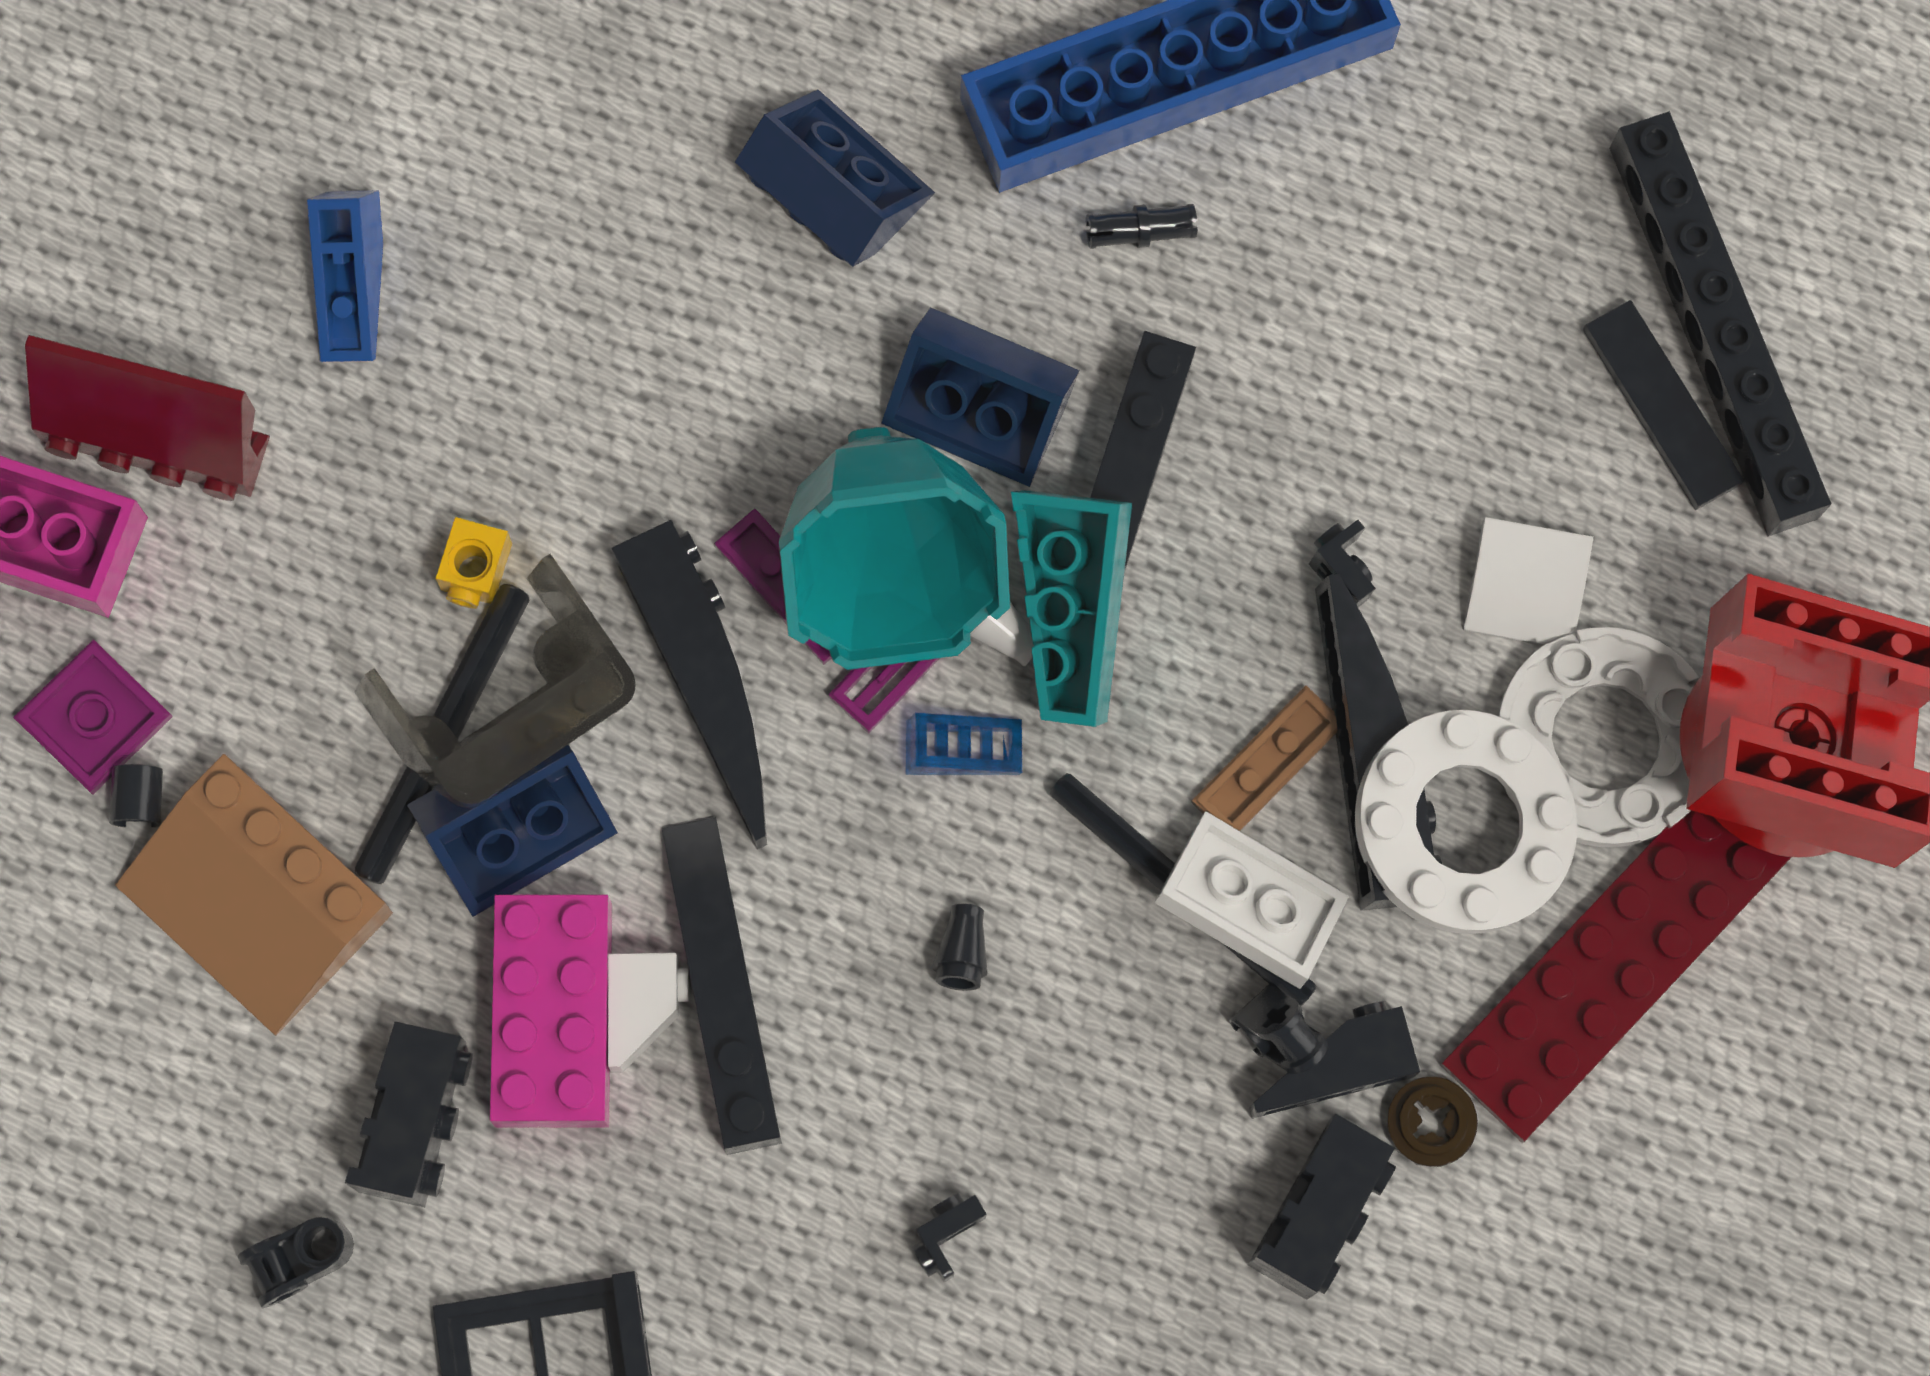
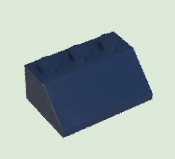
[735,89,935,267]
[881,307,1080,487]
[408,721,618,917]

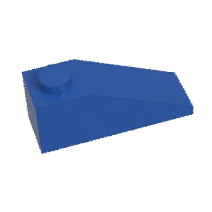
[307,190,383,362]

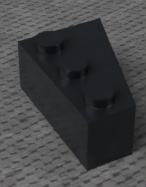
[345,1021,473,1208]
[1248,1113,1396,1300]

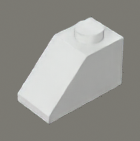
[608,953,690,1073]

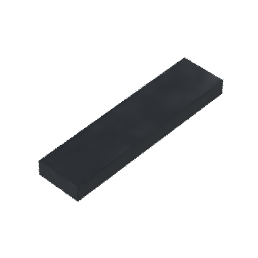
[1583,300,1745,511]

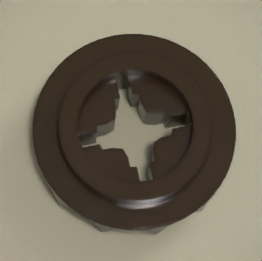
[1387,1076,1478,1167]

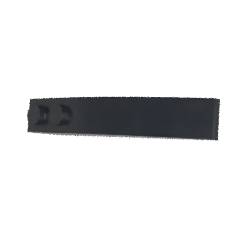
[1090,331,1196,573]
[611,520,767,850]
[1315,574,1443,911]
[662,817,782,1155]

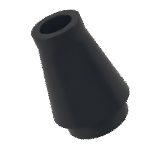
[932,904,988,991]

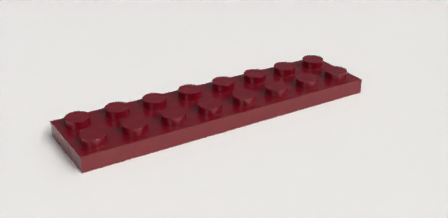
[1440,811,1792,1143]

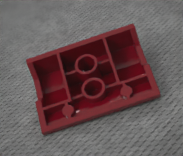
[25,335,270,501]

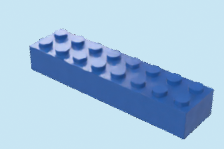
[960,0,1401,193]

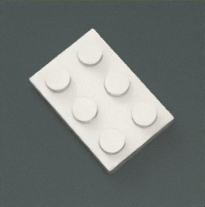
[1155,811,1349,989]

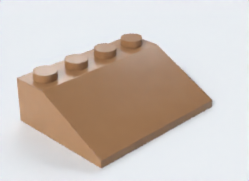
[115,754,393,1036]

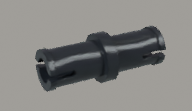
[1085,204,1198,249]

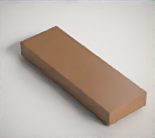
[1191,686,1337,831]

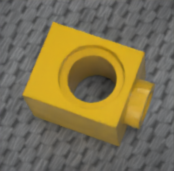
[435,517,513,609]

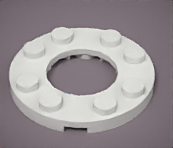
[1497,627,1699,847]
[1355,710,1577,934]

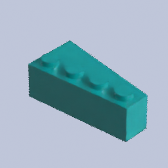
[1011,490,1132,727]

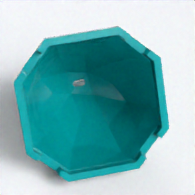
[779,427,1010,670]

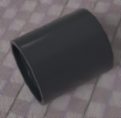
[109,764,163,827]

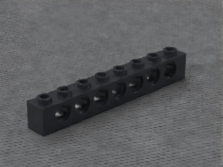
[1609,111,1832,537]

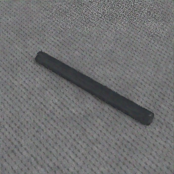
[355,584,529,884]
[1050,773,1316,1006]

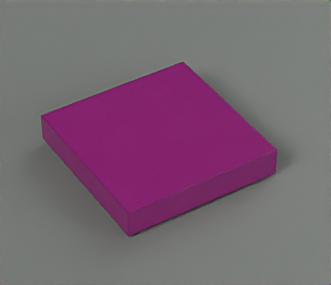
[13,639,173,795]

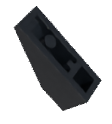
[1249,1001,1420,1119]

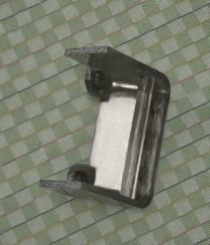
[354,553,636,808]

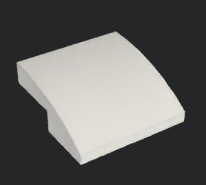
[1463,517,1593,645]

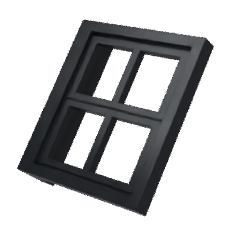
[433,1271,652,1376]

